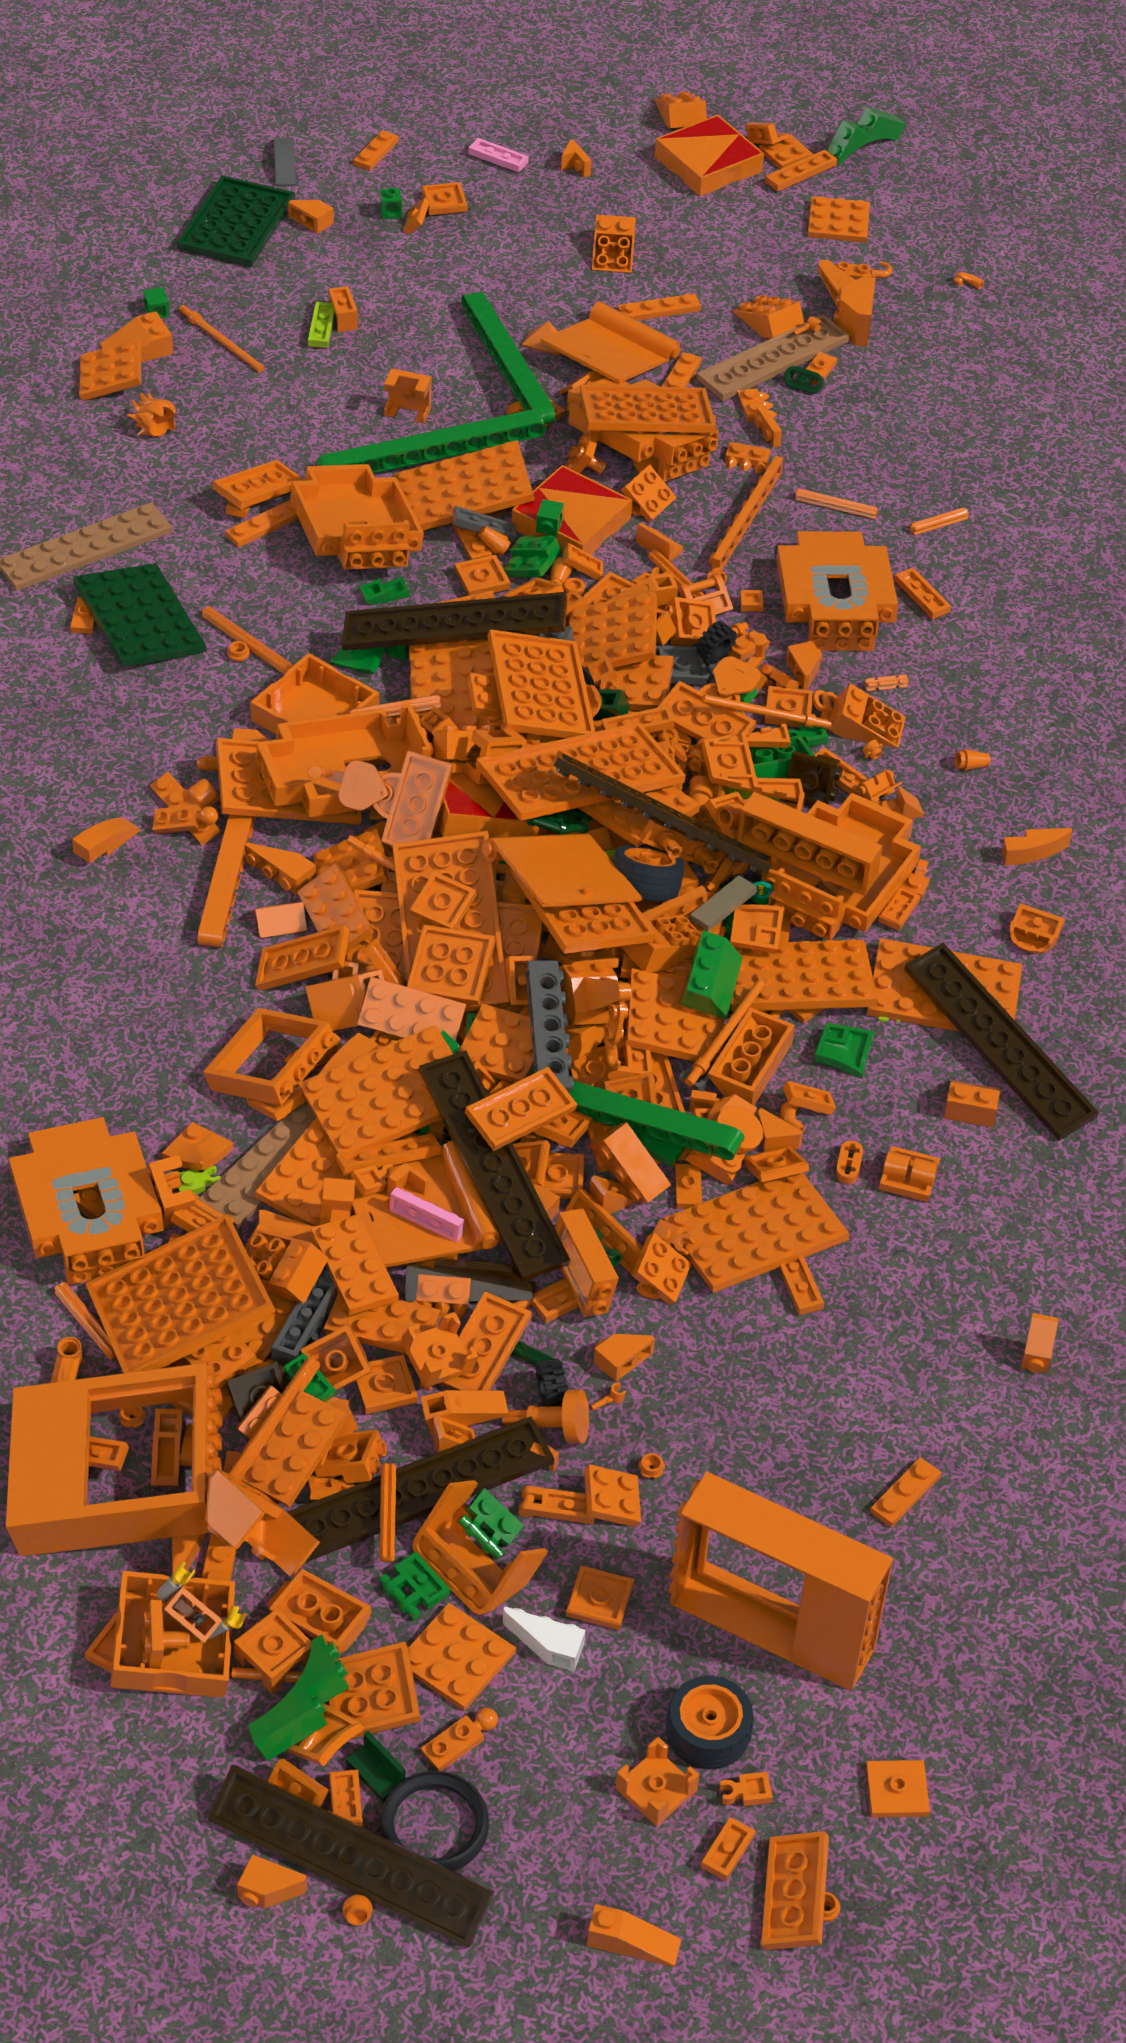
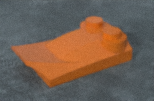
[685,1094,757,1185]
[266,1569,372,1654]

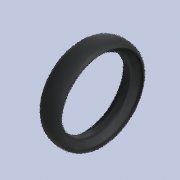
[380,1771,489,1871]

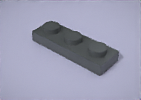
[452,506,517,543]

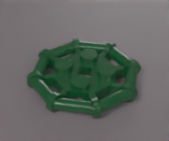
[527,808,593,835]

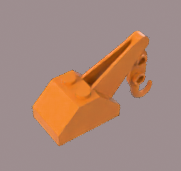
[818,260,893,347]
[559,962,631,1071]

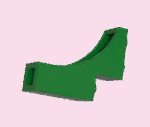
[826,107,906,164]
[247,1634,350,1761]

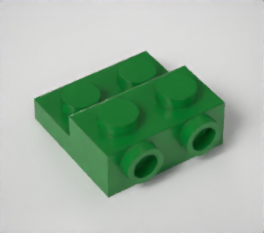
[504,535,562,577]

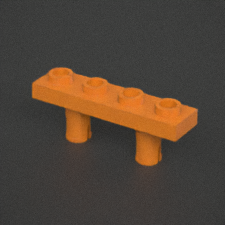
[639,819,726,873]

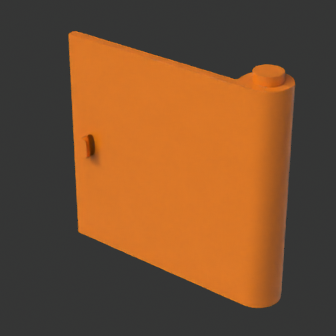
[540,301,681,384]
[482,833,642,907]
[341,1140,501,1267]

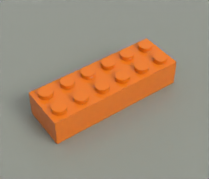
[737,792,883,896]

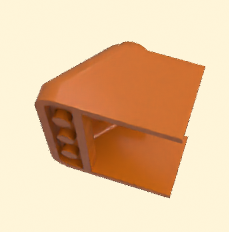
[205,1468,320,1578]
[413,1480,548,1615]

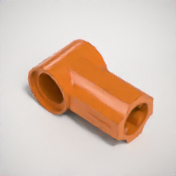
[51,1337,82,1383]

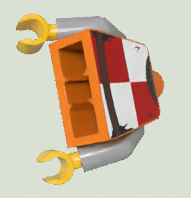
[157,1562,247,1643]

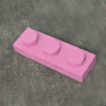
[468,138,529,173]
[389,1187,464,1243]

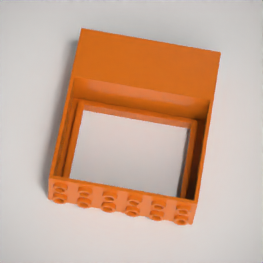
[6,1363,222,1556]
[668,1471,894,1691]

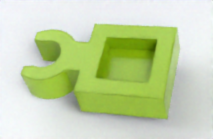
[177,1166,221,1194]

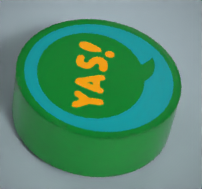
[750,881,774,905]

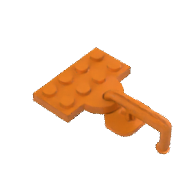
[657,633,767,740]
[308,750,454,846]

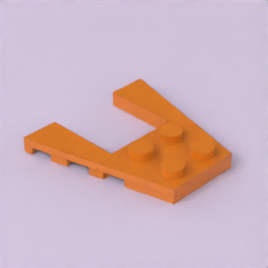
[701,724,805,802]

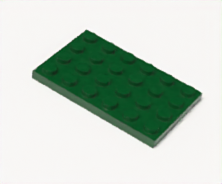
[177,175,295,267]
[73,563,206,667]

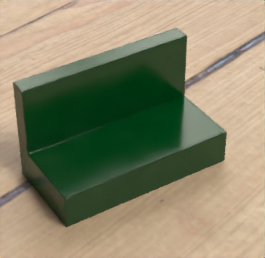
[346,1731,406,1803]

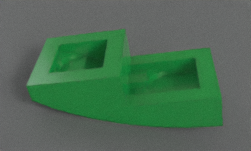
[360,577,411,604]

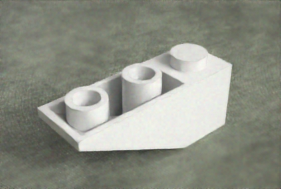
[503,1607,585,1672]

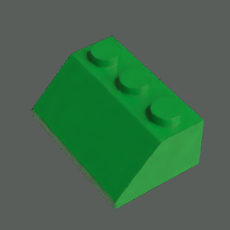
[749,735,816,779]
[680,930,743,1020]

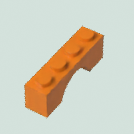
[434,725,523,760]

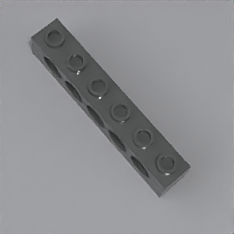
[526,961,573,1093]
[272,1266,338,1366]

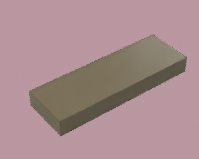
[690,875,757,932]

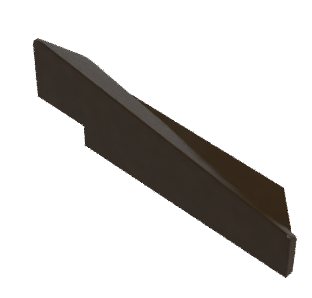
[404,1258,536,1303]

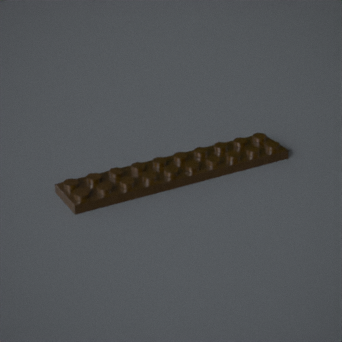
[341,592,568,651]
[553,751,772,874]
[904,943,1099,1141]
[419,1050,570,1282]
[287,1416,554,1563]
[207,1765,495,1948]

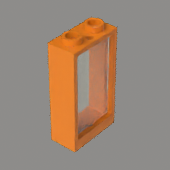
[555,1208,619,1317]

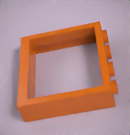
[203,1008,336,1106]

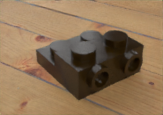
[786,751,843,805]
[225,1359,286,1423]

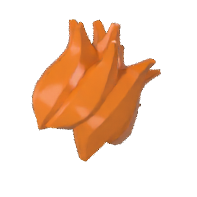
[127,392,176,437]

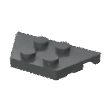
[655,645,717,685]

